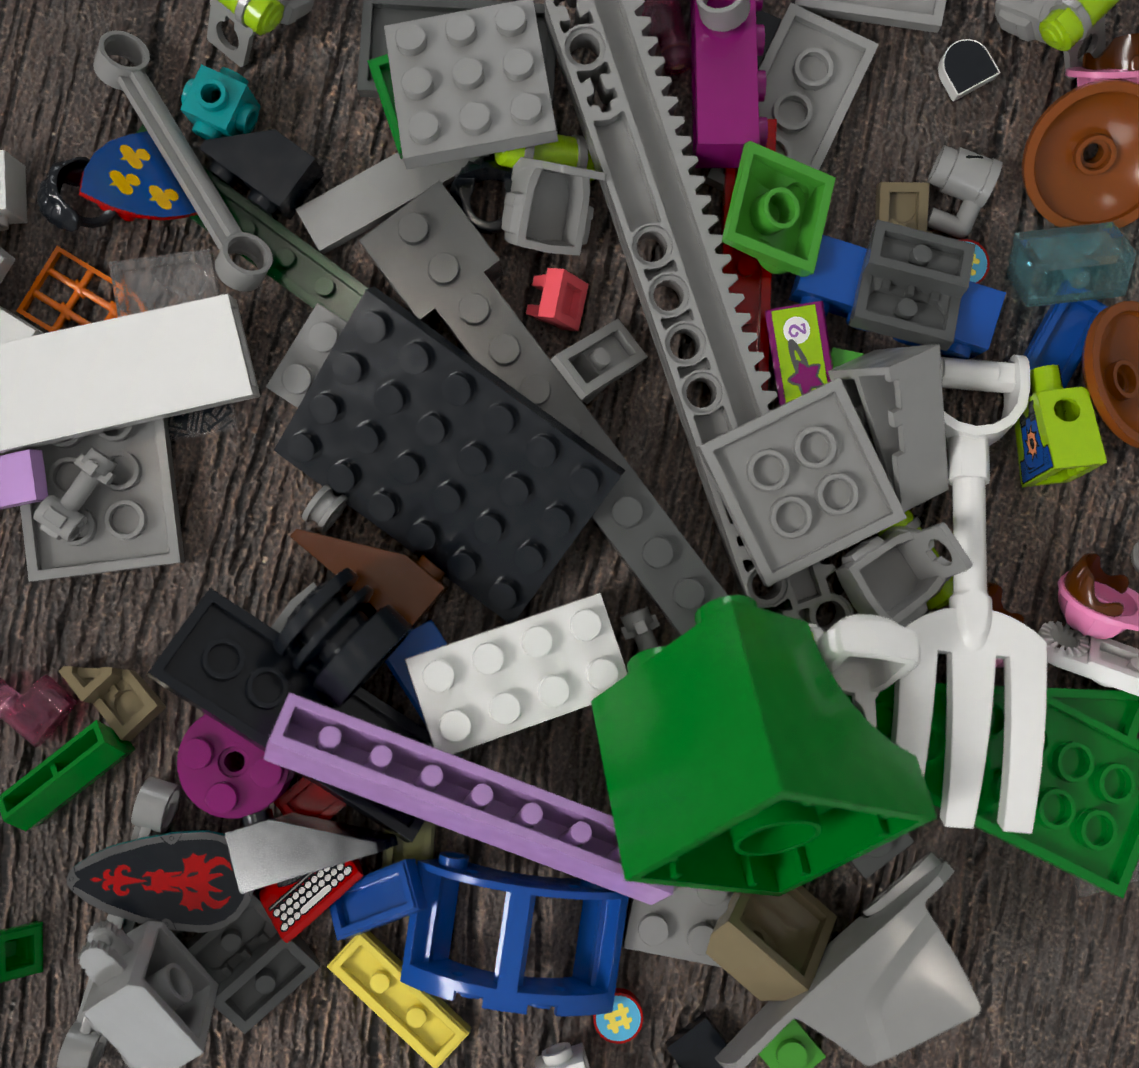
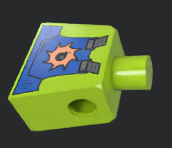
[1014,365,1107,488]

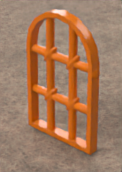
[16,246,149,332]

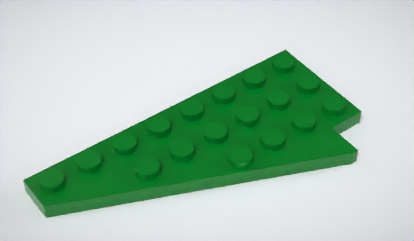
[846,682,1139,898]

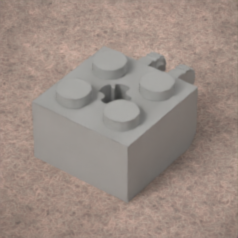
[78,920,219,1068]

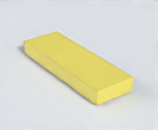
[327,931,471,1068]

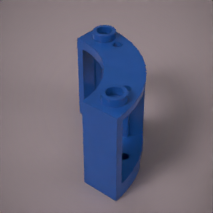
[400,851,629,1016]

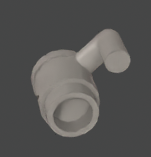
[927,145,1003,239]

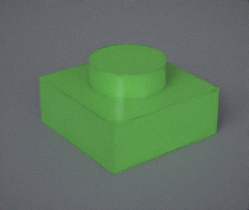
[759,1019,826,1068]

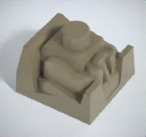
[706,886,837,1001]

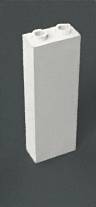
[0,294,260,455]

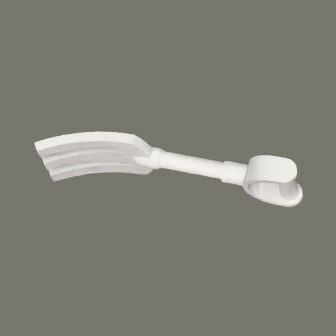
[891,355,1047,834]

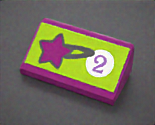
[765,301,833,406]

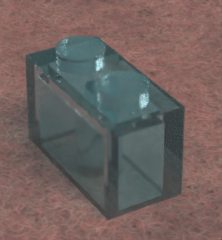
[1007,222,1137,307]

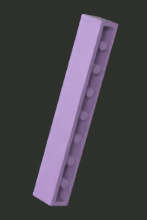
[263,693,675,905]

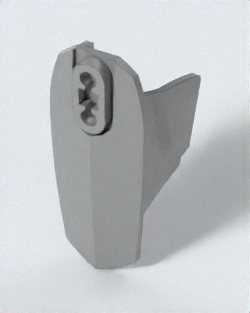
[715,851,981,1068]

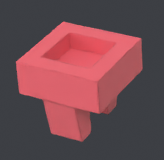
[526,268,589,331]

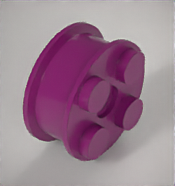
[177,714,296,819]

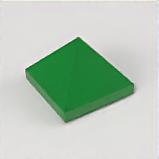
[0,921,43,983]

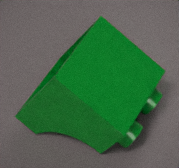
[591,595,937,897]

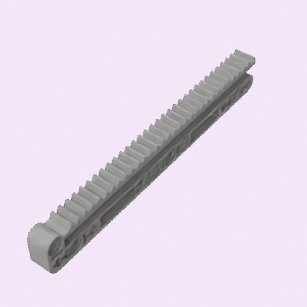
[544,0,854,632]

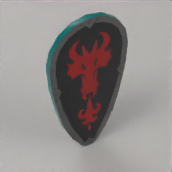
[67,830,254,933]

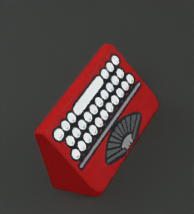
[259,859,363,943]

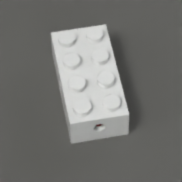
[404,593,628,755]

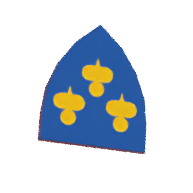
[79,131,198,222]

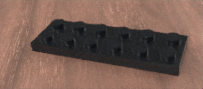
[146,588,463,843]

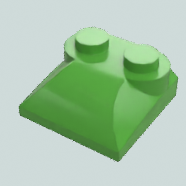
[721,141,836,277]

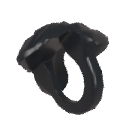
[450,156,512,235]
[37,157,116,232]

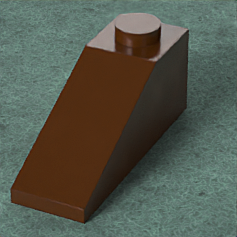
[290,529,449,630]

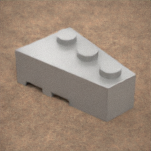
[828,344,949,512]

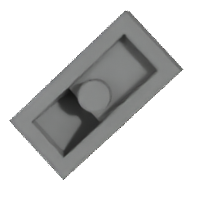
[551,319,648,404]

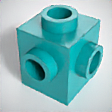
[180,64,261,140]

